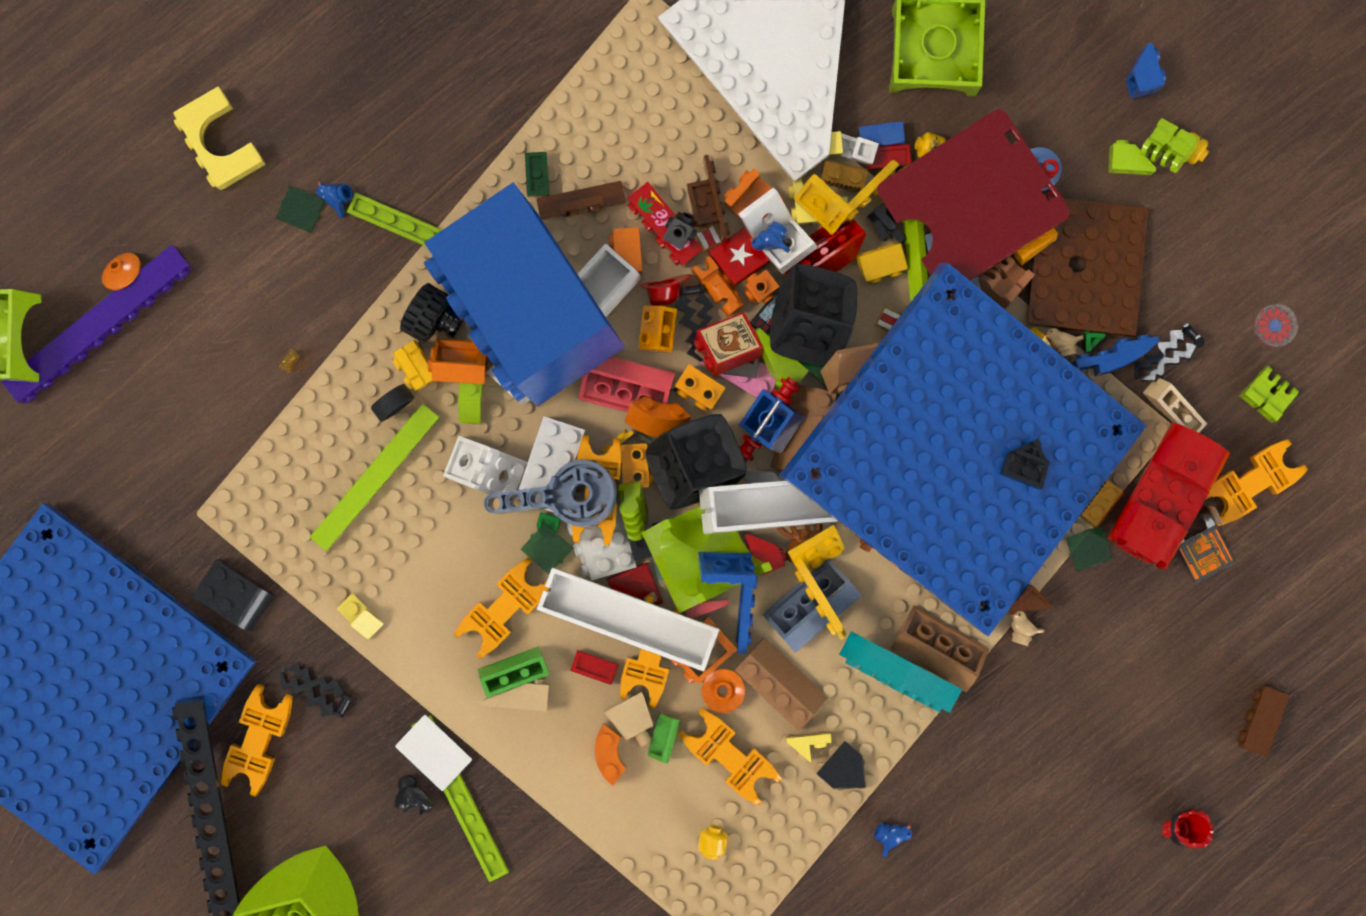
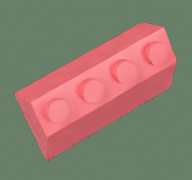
[578,357,675,413]

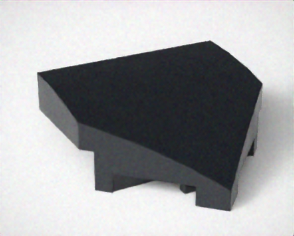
[999,439,1051,490]
[816,741,866,790]

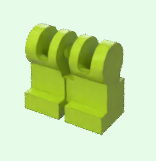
[1140,118,1198,173]
[1239,365,1299,423]
[619,482,648,541]

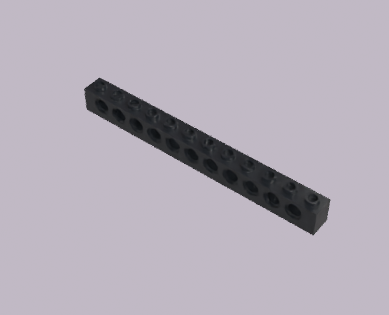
[172,696,240,916]

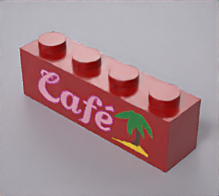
[627,181,703,268]

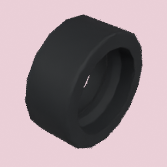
[371,384,414,422]

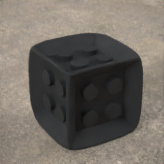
[770,264,857,367]
[646,414,747,510]

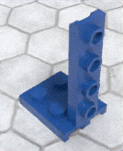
[698,552,757,654]

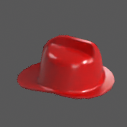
[640,274,692,306]

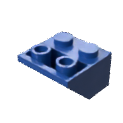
[1125,43,1166,100]

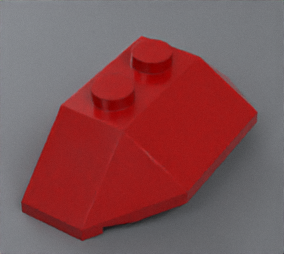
[785,219,867,275]

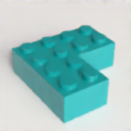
[839,631,962,713]

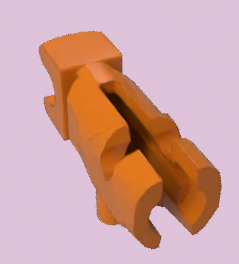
[691,256,744,318]

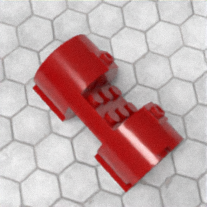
[1107,423,1230,571]

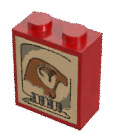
[694,312,763,376]

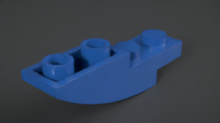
[1071,334,1159,376]

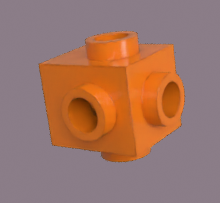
[744,270,779,304]

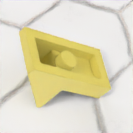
[337,593,384,639]
[786,732,832,762]

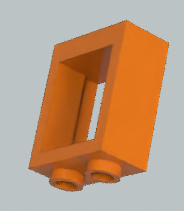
[428,339,489,384]
[670,616,737,684]

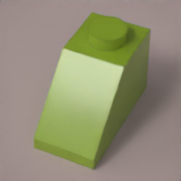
[1108,140,1156,175]
[458,383,484,424]

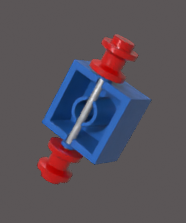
[739,376,805,462]

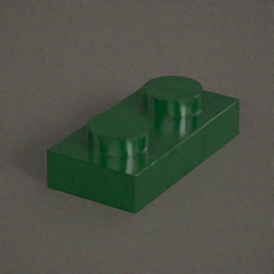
[525,152,549,197]

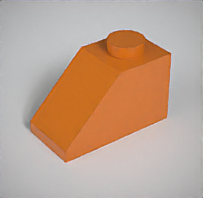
[609,227,642,274]

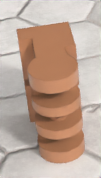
[979,256,1035,309]

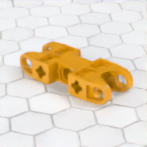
[572,435,622,546]
[1206,439,1308,526]
[454,557,550,659]
[620,595,683,708]
[221,684,293,797]
[678,708,782,806]

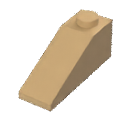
[1143,377,1207,433]
[481,679,550,712]

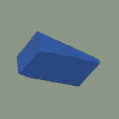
[859,121,905,147]

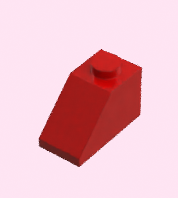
[744,534,787,576]

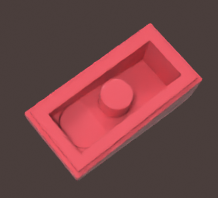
[685,600,730,619]

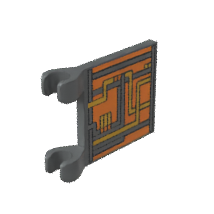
[1178,512,1235,583]

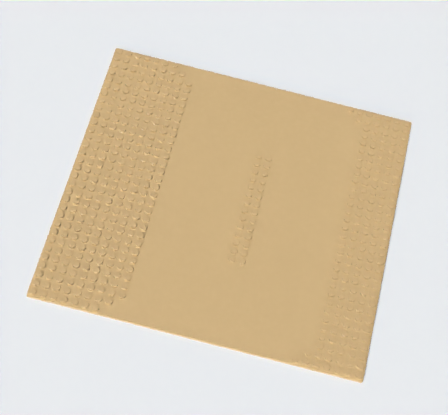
[197,0,1171,916]

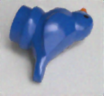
[316,182,353,218]
[750,221,790,253]
[873,822,912,858]

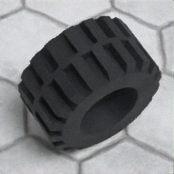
[400,283,450,343]

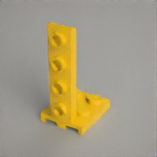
[794,160,900,235]
[788,525,847,641]

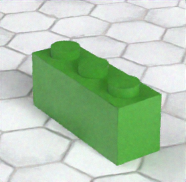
[477,646,549,698]

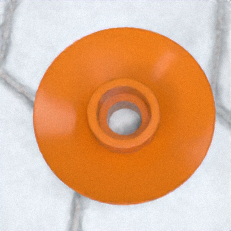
[102,253,141,290]
[701,669,745,713]

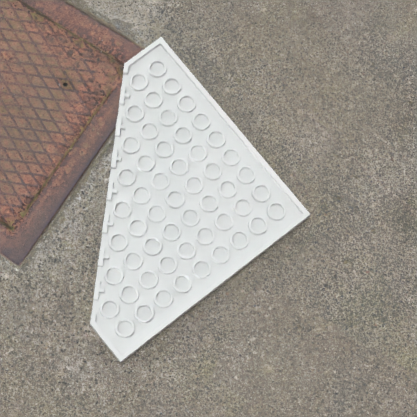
[658,0,845,183]

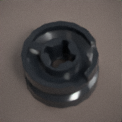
[435,305,464,339]

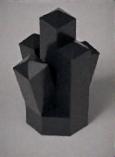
[867,203,906,244]

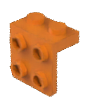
[724,168,784,219]

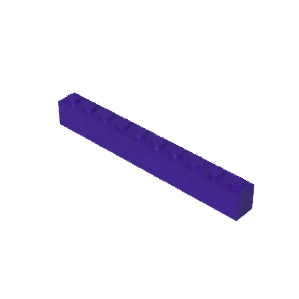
[1,245,193,404]

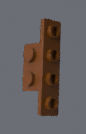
[687,155,730,243]
[537,181,626,220]

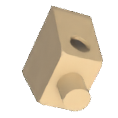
[605,691,654,747]

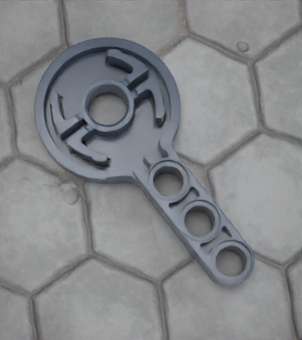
[484,460,617,527]

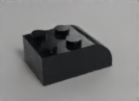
[192,559,275,632]

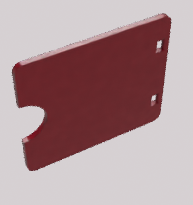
[877,109,1070,294]

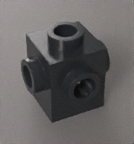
[663,212,698,250]

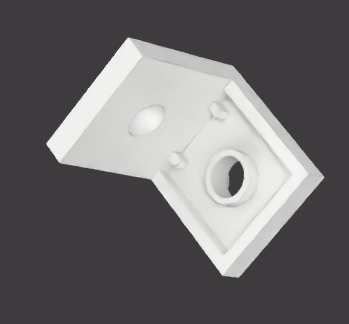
[739,187,817,274]
[443,436,528,494]

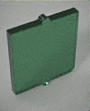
[276,186,325,233]
[521,523,573,574]
[1066,525,1112,572]

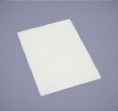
[395,715,472,791]

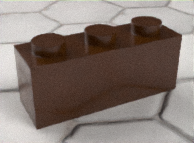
[1237,685,1290,757]

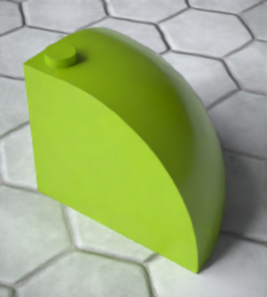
[233,846,359,916]

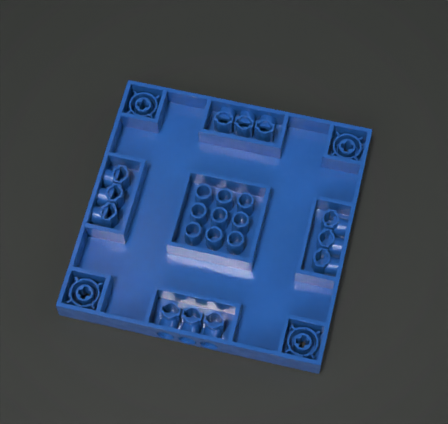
[779,263,1147,637]
[0,503,258,874]

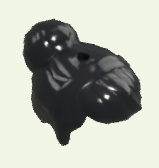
[394,775,433,815]

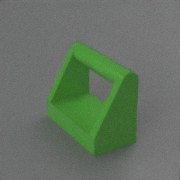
[647,713,680,764]

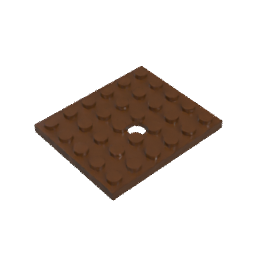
[1026,196,1149,337]

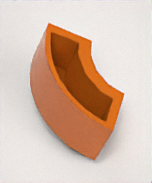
[625,396,691,437]
[595,723,626,786]

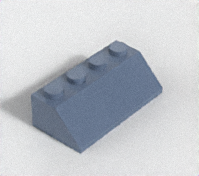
[763,559,862,653]

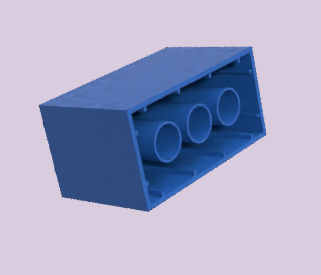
[424,182,626,407]

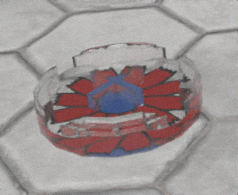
[1253,304,1299,347]

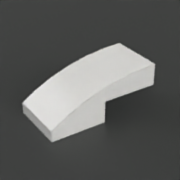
[840,133,879,165]

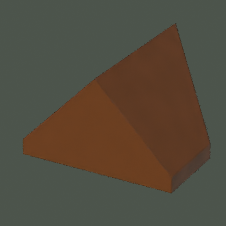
[1007,584,1052,612]

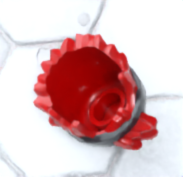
[1161,809,1214,849]

